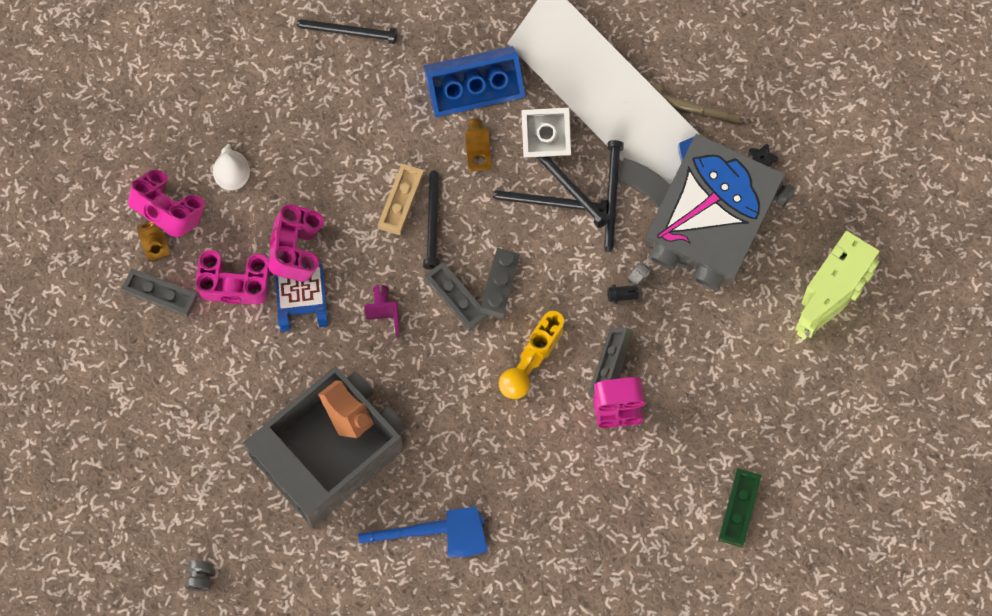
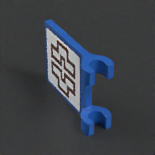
[275,264,328,332]

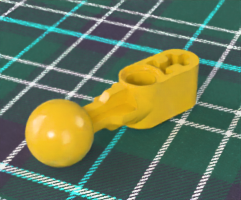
[499,311,564,399]

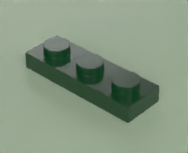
[718,468,762,548]

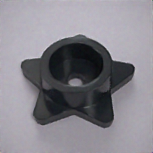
[749,144,778,167]

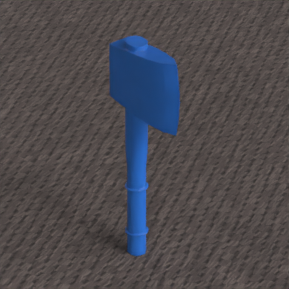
[358,506,488,557]

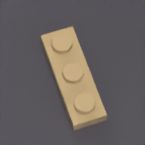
[378,164,424,236]

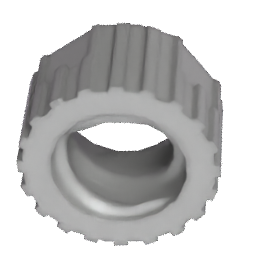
[629,262,651,286]

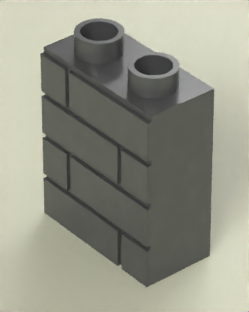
[243,366,406,528]

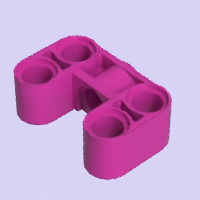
[127,170,205,237]
[268,204,324,282]
[195,250,271,305]
[593,377,645,428]

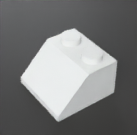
[522,108,571,158]

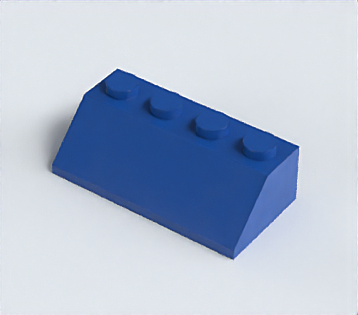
[423,46,526,117]

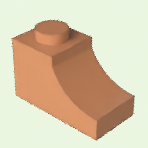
[318,380,374,438]

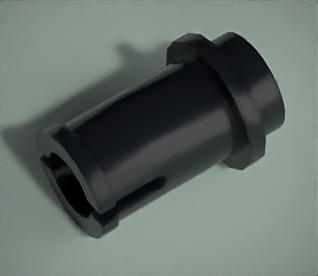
[607,285,639,304]

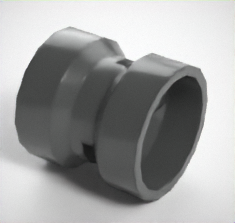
[774,181,796,208]
[185,561,214,592]

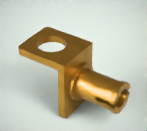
[465,118,492,172]
[137,221,170,261]

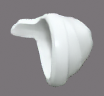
[213,144,250,191]

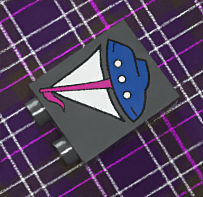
[645,133,785,291]

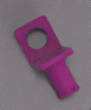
[364,285,400,337]

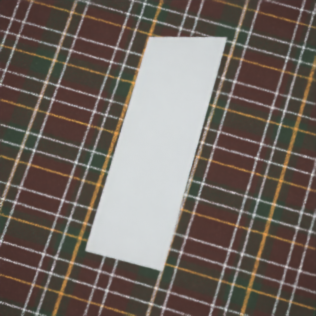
[508,0,699,185]

